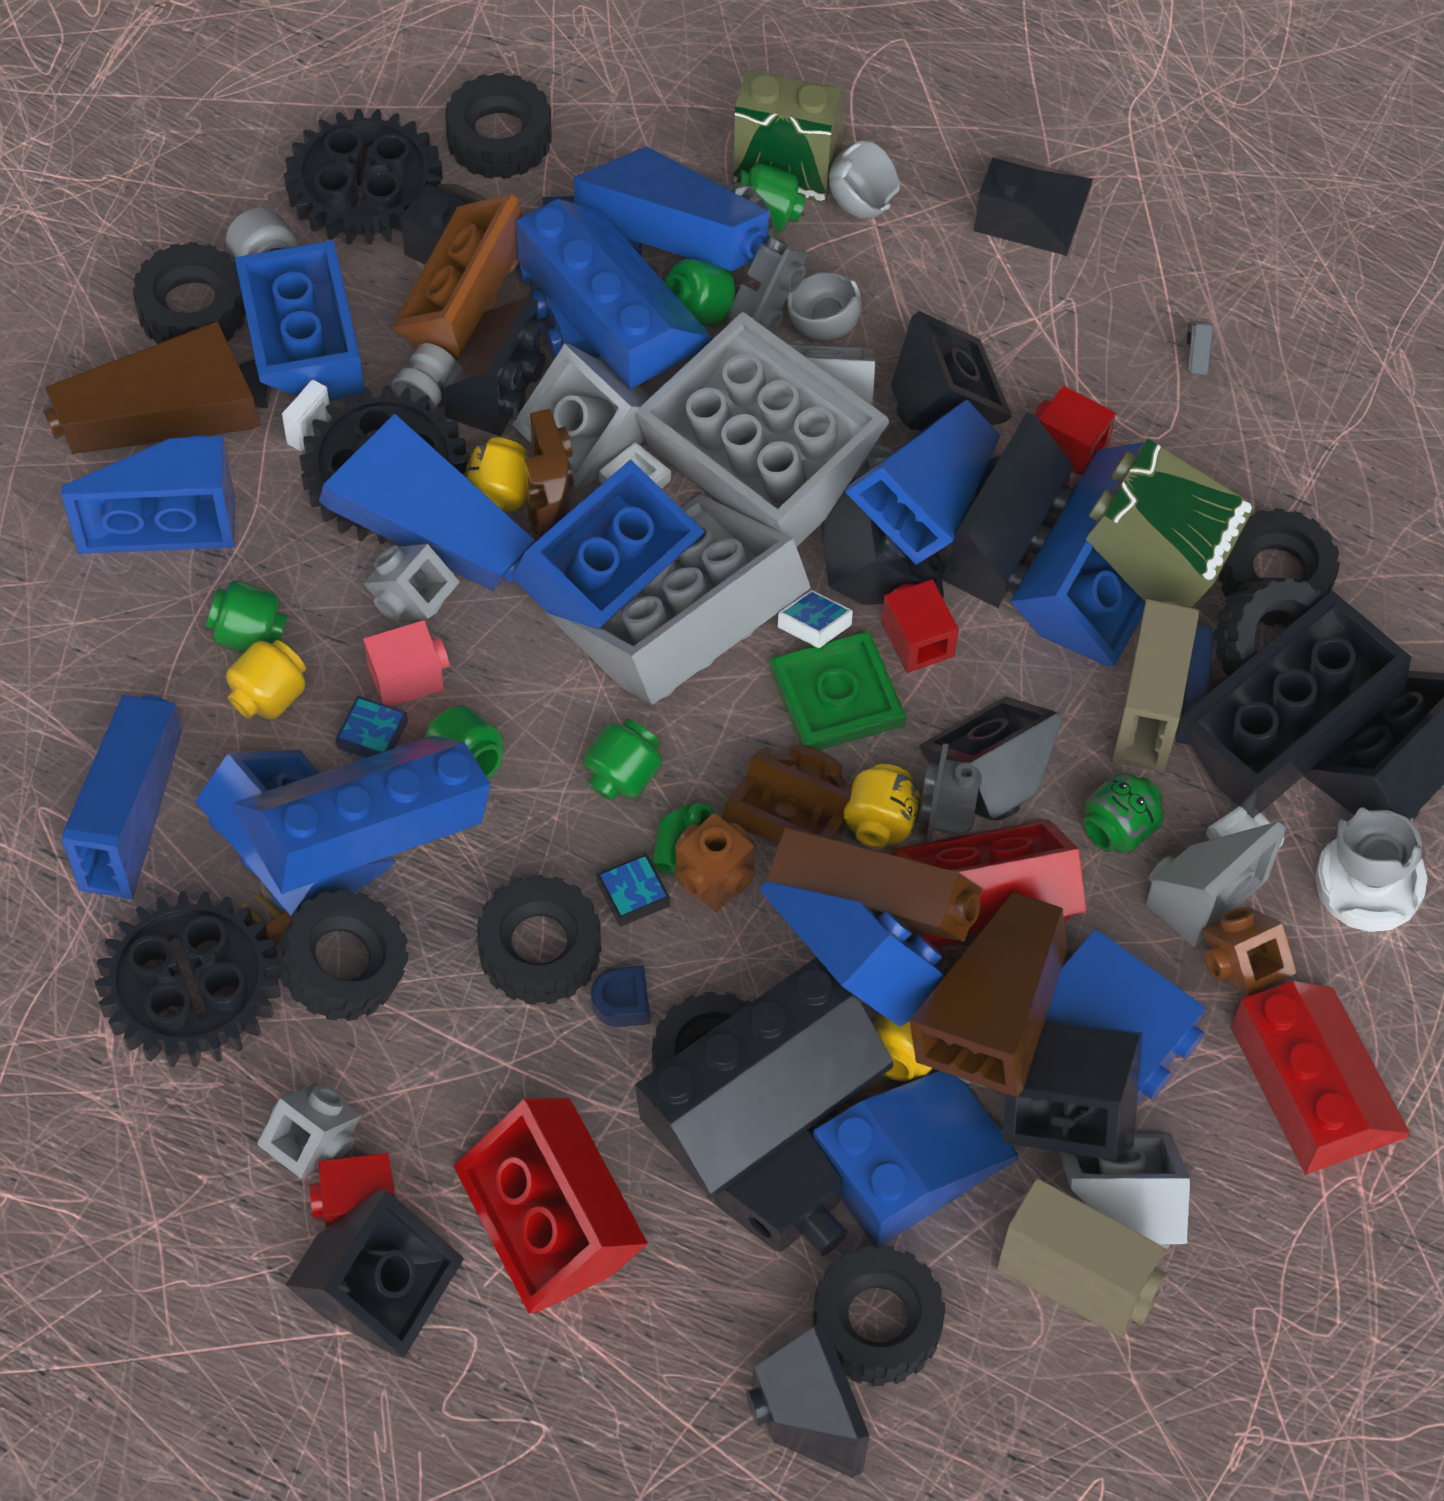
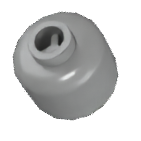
[225,207,298,261]

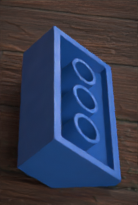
[515,199,714,390]
[1010,442,1146,667]
[232,736,491,894]

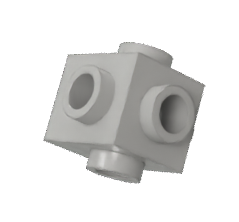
[363,544,460,621]
[257,1083,362,1178]

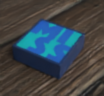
[336,696,408,758]

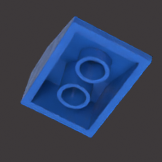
[61,435,235,554]
[759,881,947,1027]
[813,1071,1019,1248]

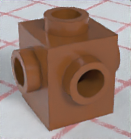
[675,813,755,912]
[1202,907,1297,996]

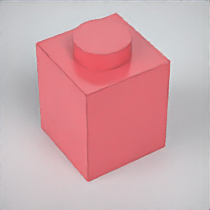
[363,620,449,707]

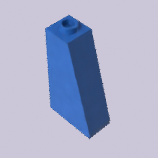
[574,146,769,271]
[845,400,1001,565]
[319,414,535,592]
[61,695,182,899]

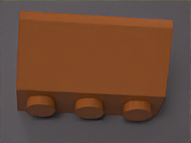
[391,193,523,359]

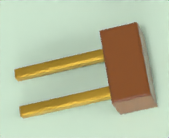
[241,893,293,947]

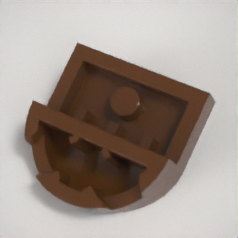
[524,408,574,538]
[722,745,853,843]

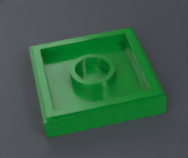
[769,630,906,751]

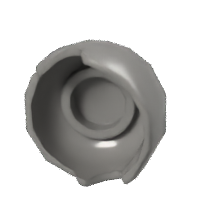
[828,140,900,219]
[787,272,862,342]
[1337,807,1422,887]

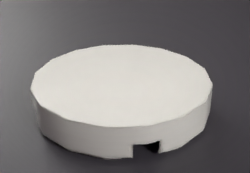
[1314,839,1428,932]

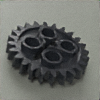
[284,109,443,245]
[300,385,468,544]
[95,891,281,1067]

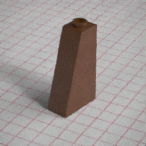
[43,321,261,454]
[767,827,983,942]
[910,892,1067,1097]

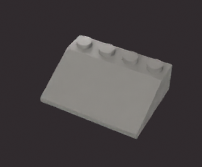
[635,311,889,547]
[544,494,811,705]

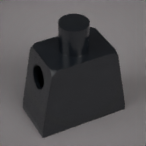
[707,1129,848,1256]

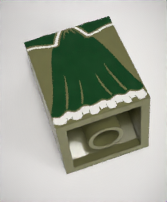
[733,70,847,203]
[1086,439,1255,608]

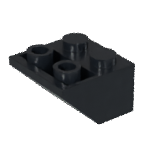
[442,297,545,437]
[821,474,944,605]
[1003,1020,1143,1160]

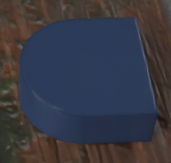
[591,965,650,1027]

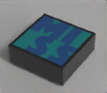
[597,853,670,927]

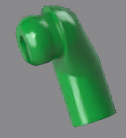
[651,802,714,874]

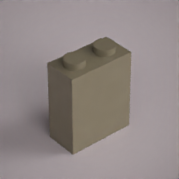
[1112,599,1200,773]
[997,1178,1167,1338]

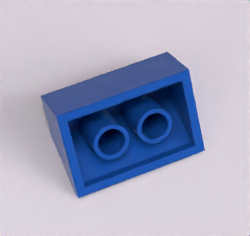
[234,240,364,401]
[511,459,705,629]
[195,750,395,916]

